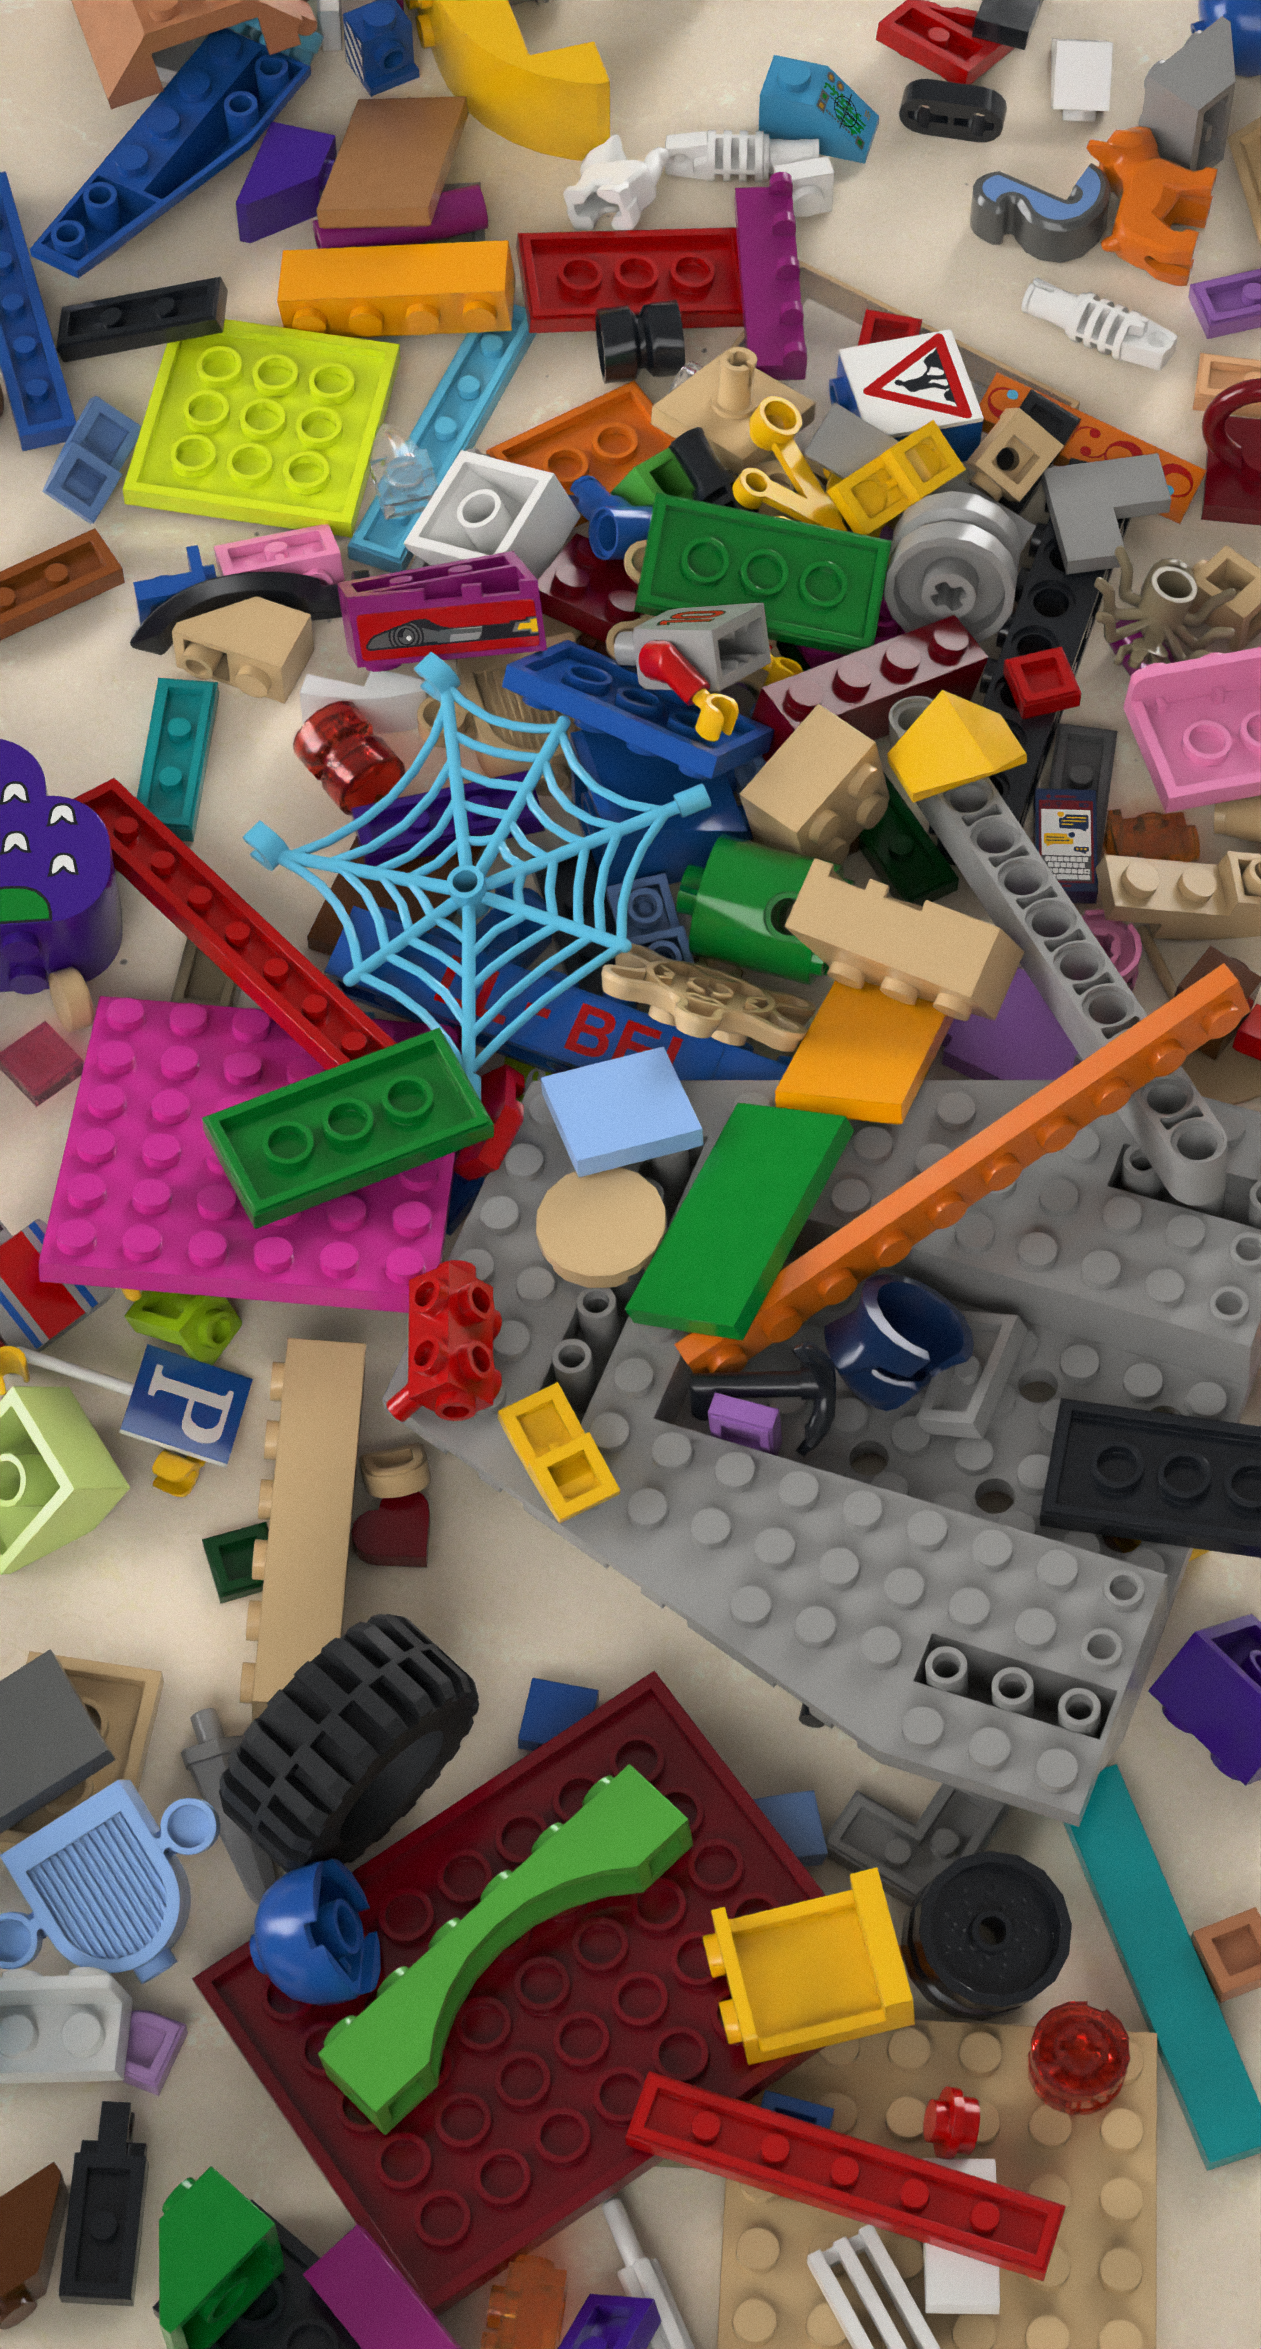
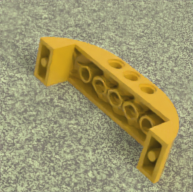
[405,0,610,161]

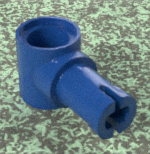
[568,475,653,560]

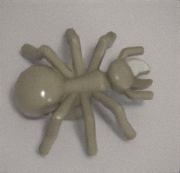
[1094,545,1237,669]

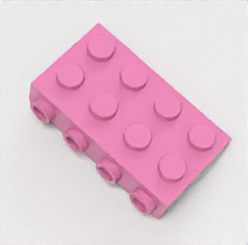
[1123,646,1261,813]

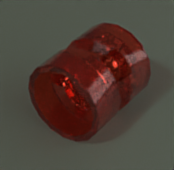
[293,700,405,816]

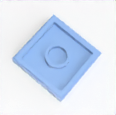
[540,1046,704,1178]

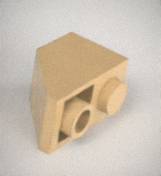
[172,596,314,704]

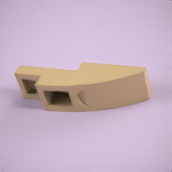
[1096,851,1261,940]

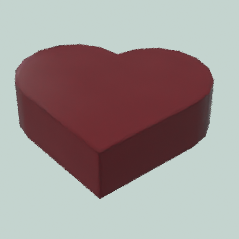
[351,1491,430,1567]

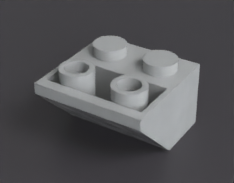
[1139,16,1236,171]

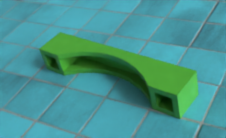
[318,1764,693,2135]

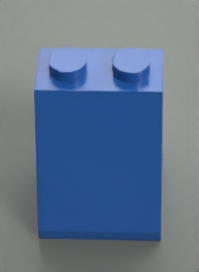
[570,730,754,887]

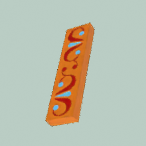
[979,372,1207,524]

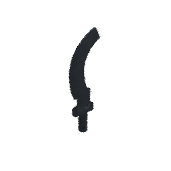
[130,570,370,655]

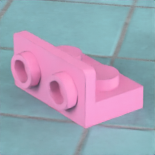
[214,524,345,585]

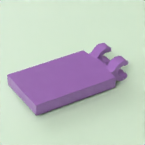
[941,967,1078,1080]

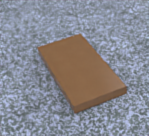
[316,96,469,229]

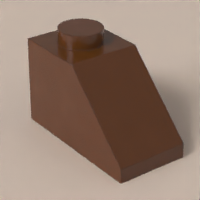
[0,2162,69,2330]

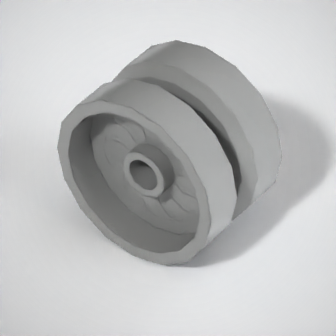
[884,491,1022,643]

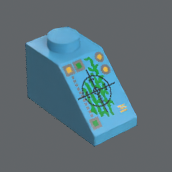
[759,55,879,164]

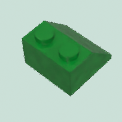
[159,2166,285,2349]

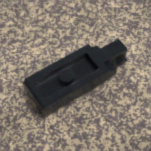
[59,2101,149,2306]

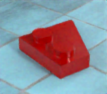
[876,0,1014,85]

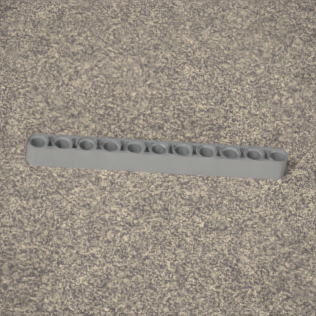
[888,696,1228,1206]

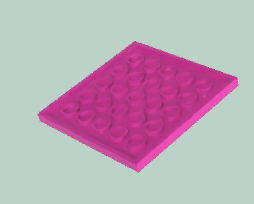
[39,996,462,1313]

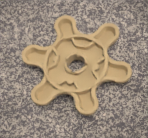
[601,943,816,1052]

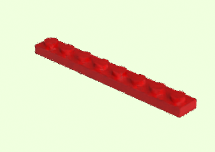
[74,778,397,1070]

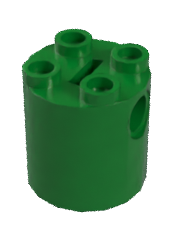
[676,834,855,986]

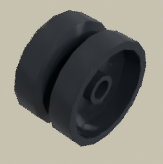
[901,1851,1072,2021]

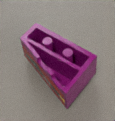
[337,551,547,672]

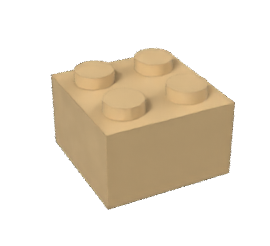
[739,704,890,865]

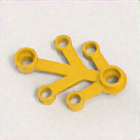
[732,396,888,579]

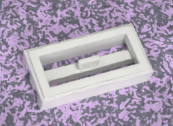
[807,2225,940,2349]

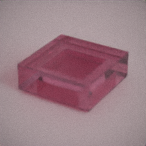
[0,1021,84,1107]

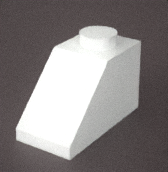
[1051,38,1113,121]

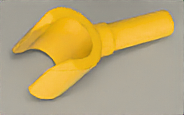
[152,1449,206,1497]

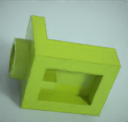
[124,1290,242,1366]

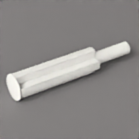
[602,2197,694,2349]

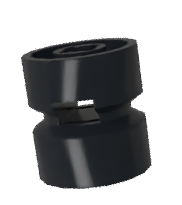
[595,300,685,384]

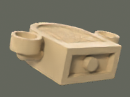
[417,632,637,796]

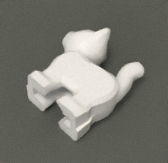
[563,134,669,231]

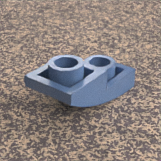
[605,873,694,963]

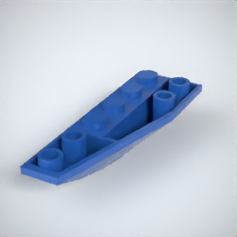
[30,28,311,278]

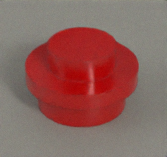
[923,2086,980,2159]

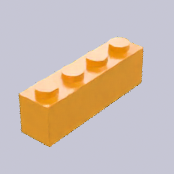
[277,240,516,338]

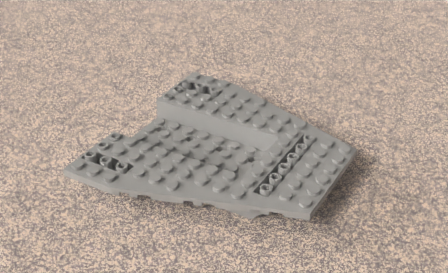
[382,1080,1261,1827]

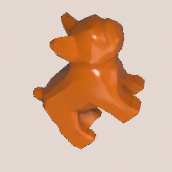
[1086,126,1218,286]

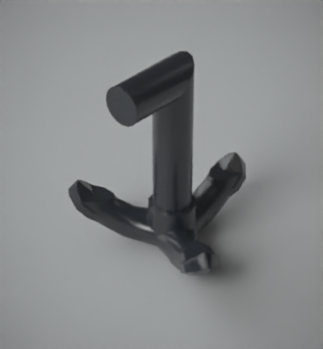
[690,1340,836,1457]

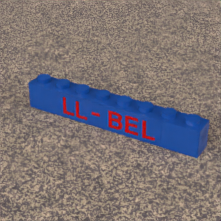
[324,906,792,1080]

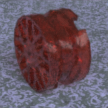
[1027,2001,1131,2115]

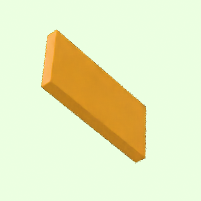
[775,981,954,1125]

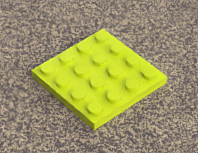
[122,319,401,538]

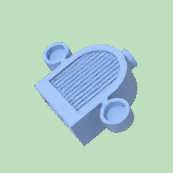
[0,1779,220,1984]

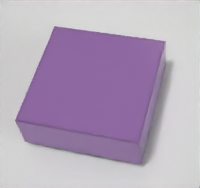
[708,1393,783,1456]

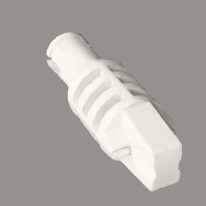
[665,130,819,182]
[1022,278,1178,371]

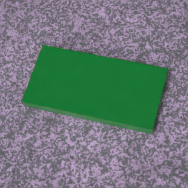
[633,492,892,655]
[202,1027,494,1229]
[625,1103,854,1341]

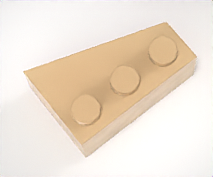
[784,858,1024,1021]

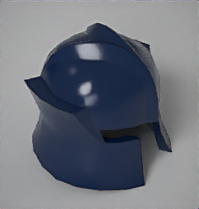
[824,1274,974,1411]

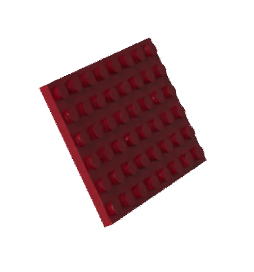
[192,1670,827,2317]

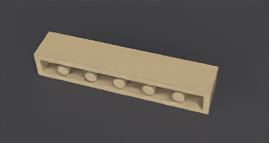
[240,1338,366,1722]

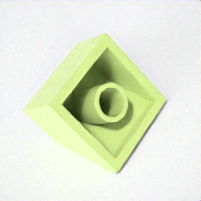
[0,1386,130,1575]

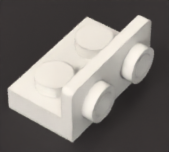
[0,1967,133,2084]

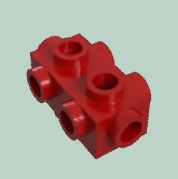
[386,1260,502,1422]

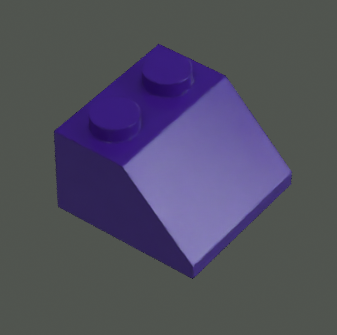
[1148,1614,1261,1786]

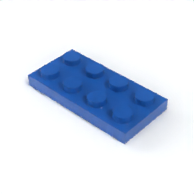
[502,640,775,780]

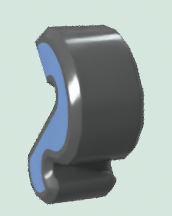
[970,163,1111,263]

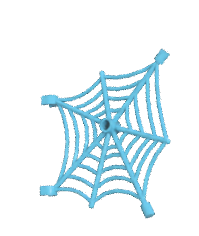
[243,652,712,1100]

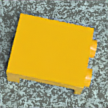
[702,1867,915,2065]

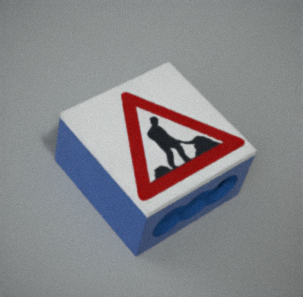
[829,329,984,462]

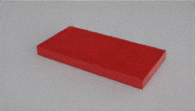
[516,227,744,333]

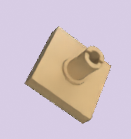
[651,347,816,475]

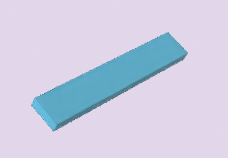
[348,304,537,573]

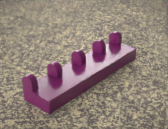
[734,172,807,380]

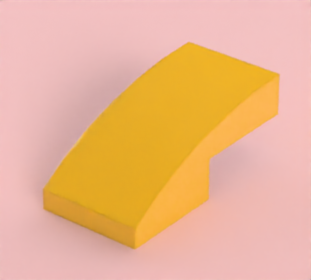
[826,420,966,536]
[498,1382,621,1524]

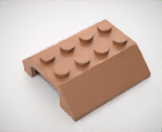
[71,0,317,109]

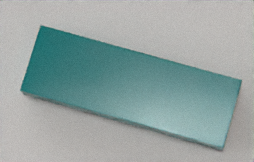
[137,678,219,842]

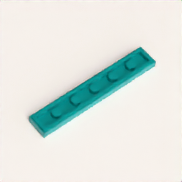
[1063,1764,1261,2171]

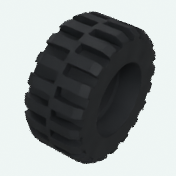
[219,1614,479,1873]

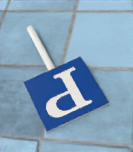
[16,1344,253,1468]

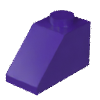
[236,121,337,243]

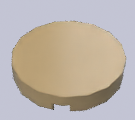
[536,1167,667,1288]

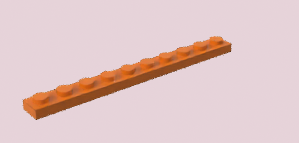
[674,963,1251,1373]

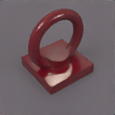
[1201,378,1261,526]

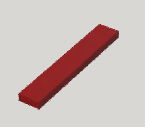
[625,2071,1066,2282]

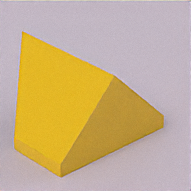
[887,690,1027,803]

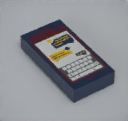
[1033,788,1098,904]

